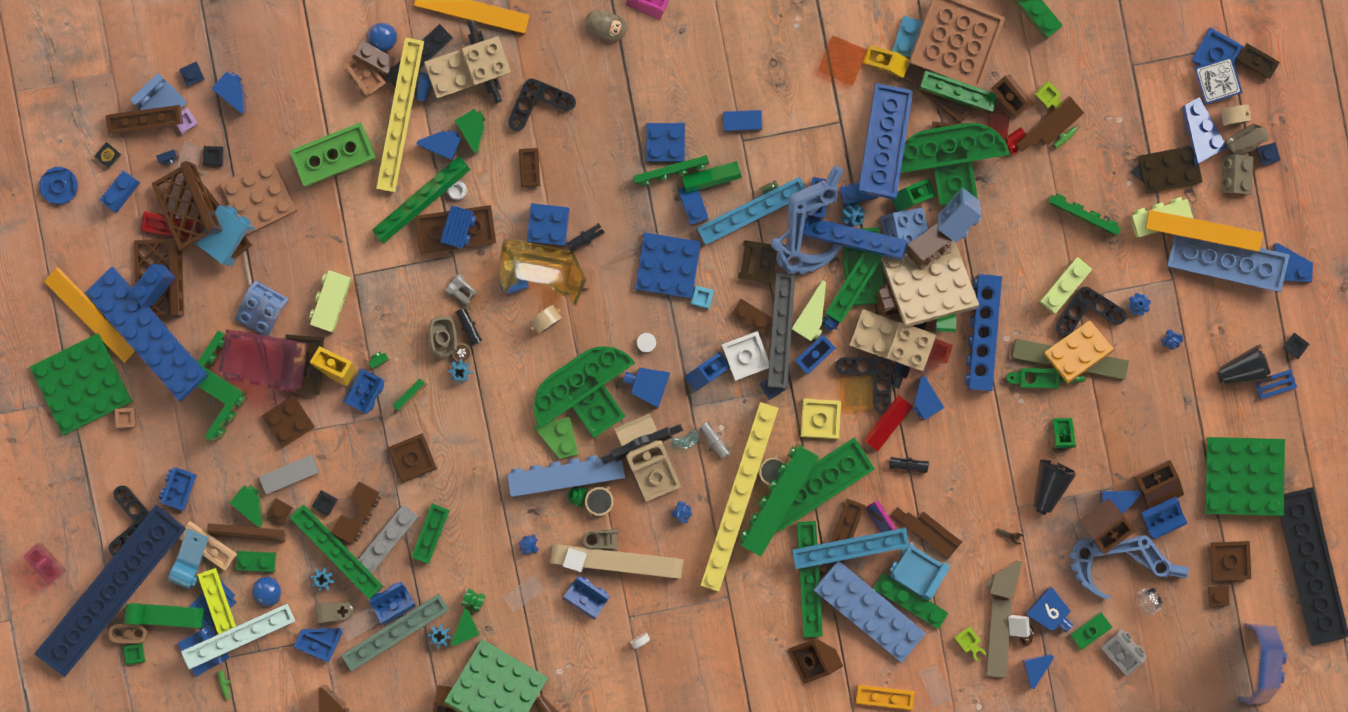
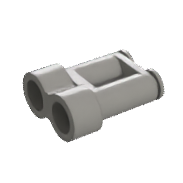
[444,273,478,306]

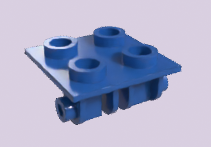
[178,625,230,676]

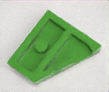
[534,417,579,459]

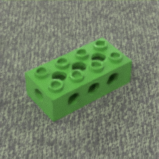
[290,122,377,188]

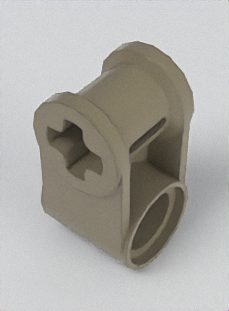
[583,529,620,549]
[316,602,354,623]

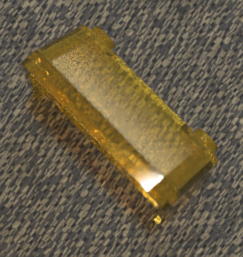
[498,239,586,306]

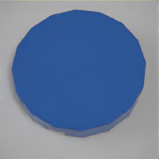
[40,167,78,205]

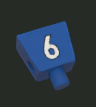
[1025,586,1073,633]

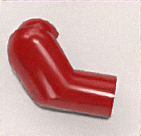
[1006,127,1026,155]

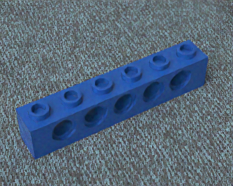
[965,274,1002,391]

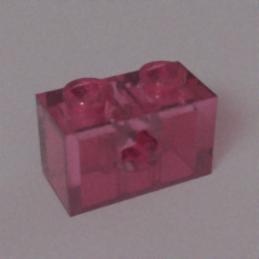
[23,543,67,585]

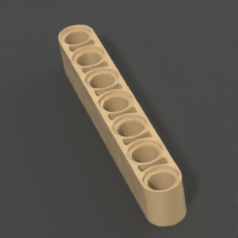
[550,544,684,578]

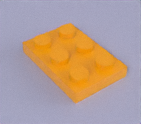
[1044,321,1114,383]

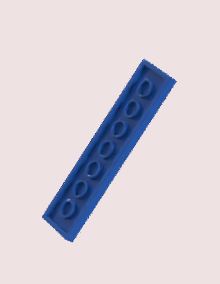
[85,267,209,402]

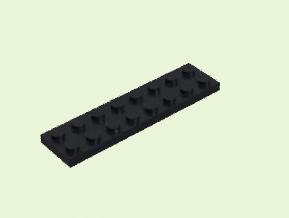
[1279,487,1348,646]

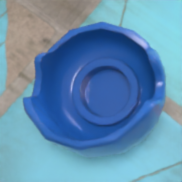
[367,23,397,52]
[252,577,281,608]

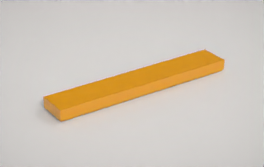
[414,0,530,34]
[1145,210,1263,252]
[44,267,136,363]

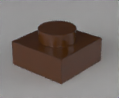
[267,498,293,524]
[1208,586,1230,606]

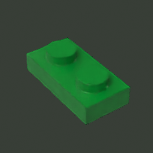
[236,551,276,572]

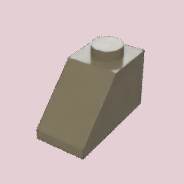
[987,560,1022,599]

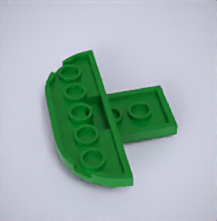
[900,123,1010,205]
[534,346,635,438]

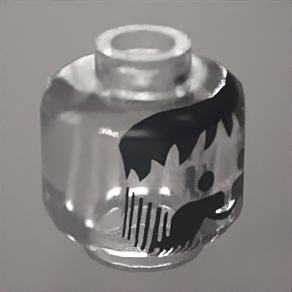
[1135,587,1164,616]

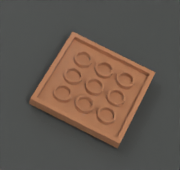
[908,0,1005,88]

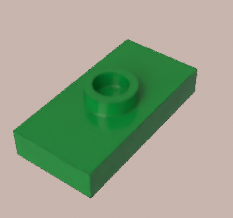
[1070,612,1113,650]

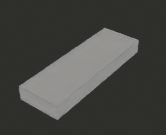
[259,455,320,495]

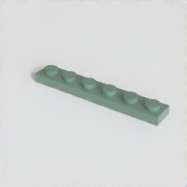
[341,593,450,671]

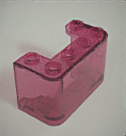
[218,329,309,392]

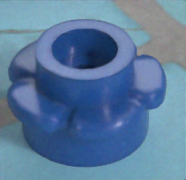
[822,315,839,331]

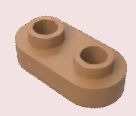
[108,624,148,643]

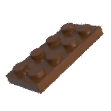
[415,205,496,254]

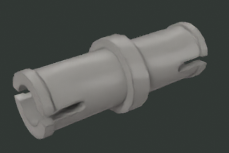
[699,421,731,460]

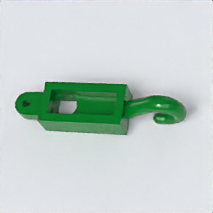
[1006,368,1086,388]

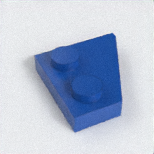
[1274,243,1313,282]
[294,628,344,663]

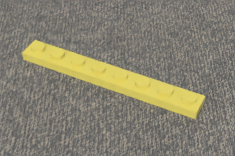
[376,37,424,192]

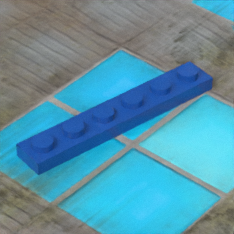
[802,217,908,260]

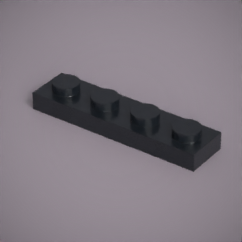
[384,24,453,87]

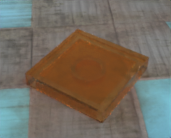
[818,35,868,85]

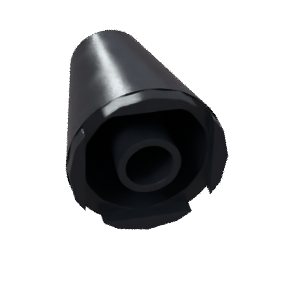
[1217,344,1273,386]
[1033,459,1076,515]

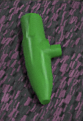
[1053,127,1078,149]
[217,670,231,700]

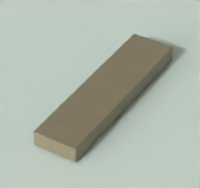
[986,599,1012,677]

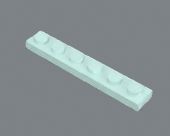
[181,604,295,669]

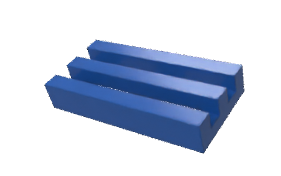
[1255,369,1297,399]

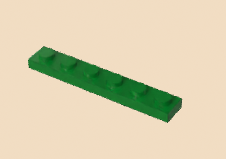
[372,156,471,244]
[290,504,384,599]
[797,521,823,637]

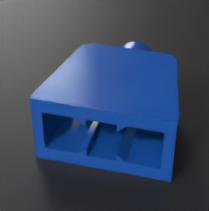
[623,368,670,408]

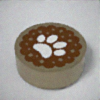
[452,343,472,363]

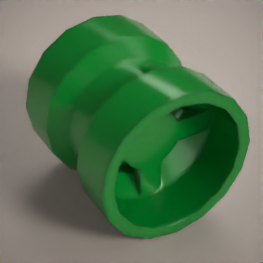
[461,588,486,613]

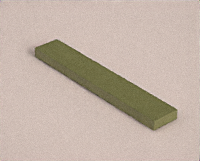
[1012,339,1129,380]

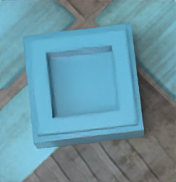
[691,286,714,309]

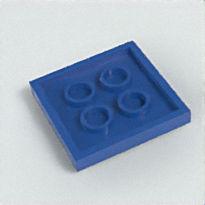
[635,232,701,298]

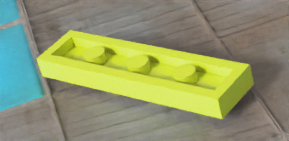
[197,568,236,635]

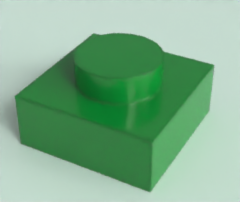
[368,352,390,369]

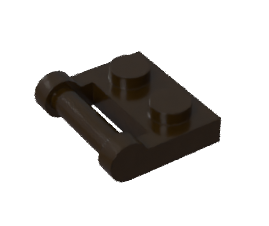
[738,240,777,284]

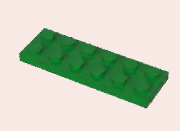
[758,437,875,532]

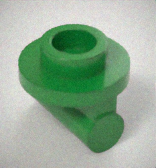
[567,486,588,508]

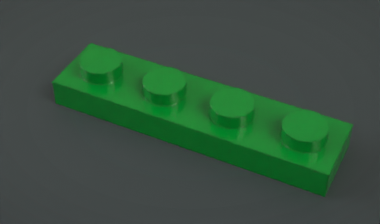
[919,70,997,114]
[633,155,709,187]
[1047,193,1121,236]
[825,251,882,323]
[873,572,948,629]

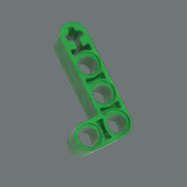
[124,603,204,628]

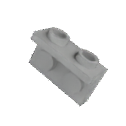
[1101,629,1147,676]

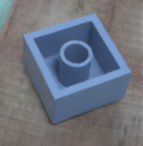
[938,187,981,243]

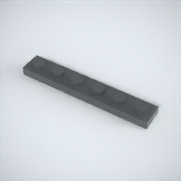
[767,273,796,389]

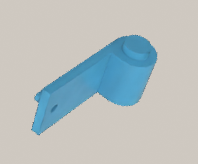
[168,529,209,590]

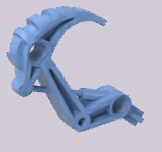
[770,166,844,275]
[1069,535,1189,599]

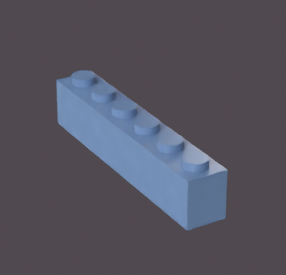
[507,453,625,497]

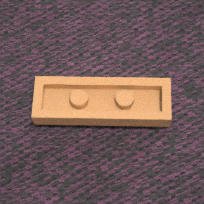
[179,521,237,571]

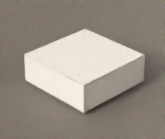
[563,548,587,572]
[1008,615,1030,637]

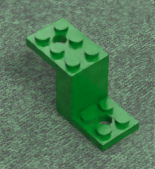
[198,330,247,441]

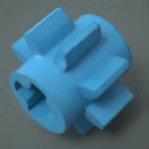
[841,202,866,227]
[448,359,473,384]
[310,567,335,591]
[428,624,452,648]

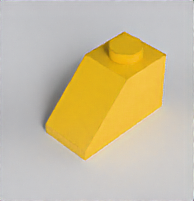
[863,45,909,78]
[310,346,356,386]

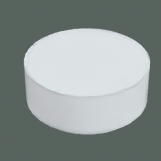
[447,181,467,200]
[637,333,656,352]
[630,632,650,649]

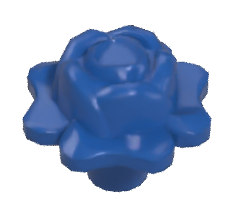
[1128,293,1151,316]
[1161,329,1184,350]
[672,501,692,523]
[519,534,539,555]

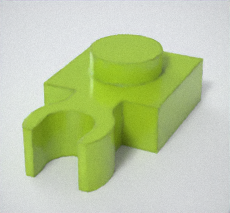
[1034,81,1062,109]
[954,626,986,661]

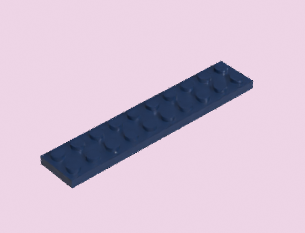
[34,504,186,677]

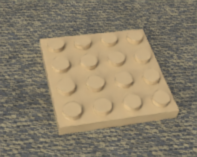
[881,241,979,327]

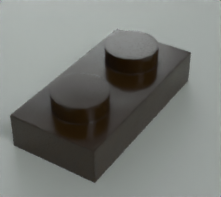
[1236,43,1280,79]

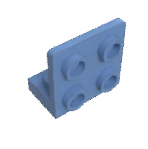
[130,73,187,128]
[880,208,928,250]
[235,280,289,337]

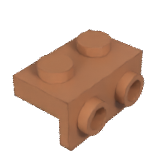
[344,59,386,97]

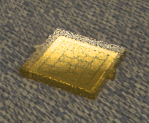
[840,375,874,412]

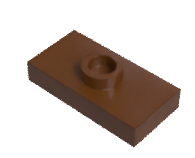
[519,148,541,188]

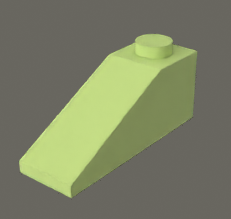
[791,280,826,342]

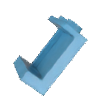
[195,205,255,267]
[889,542,951,601]

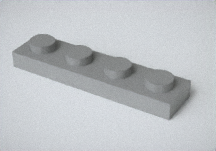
[358,505,418,574]

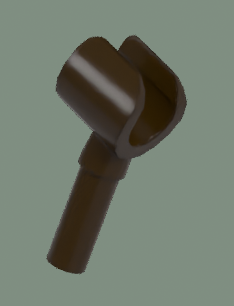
[996,528,1024,544]

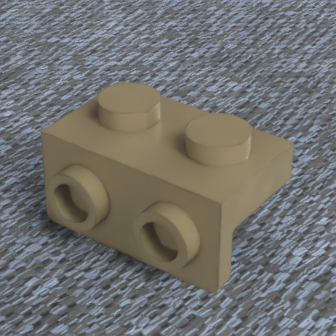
[1221,154,1253,195]

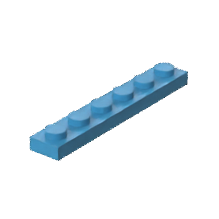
[697,177,806,245]
[792,527,910,569]

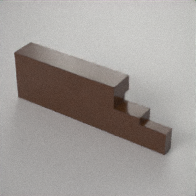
[1016,96,1084,151]
[891,507,962,559]

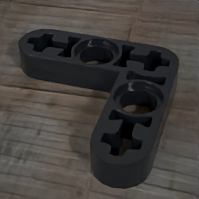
[509,78,576,132]
[1056,287,1127,336]
[835,357,891,413]
[109,485,150,556]

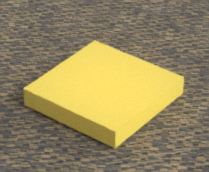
[800,399,841,439]

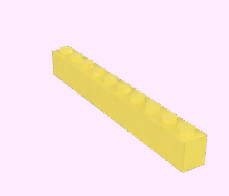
[701,402,779,591]

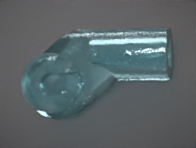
[672,430,700,448]

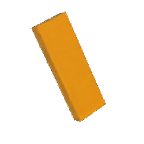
[855,684,915,711]

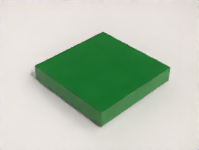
[393,379,427,411]

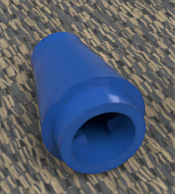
[415,72,432,101]

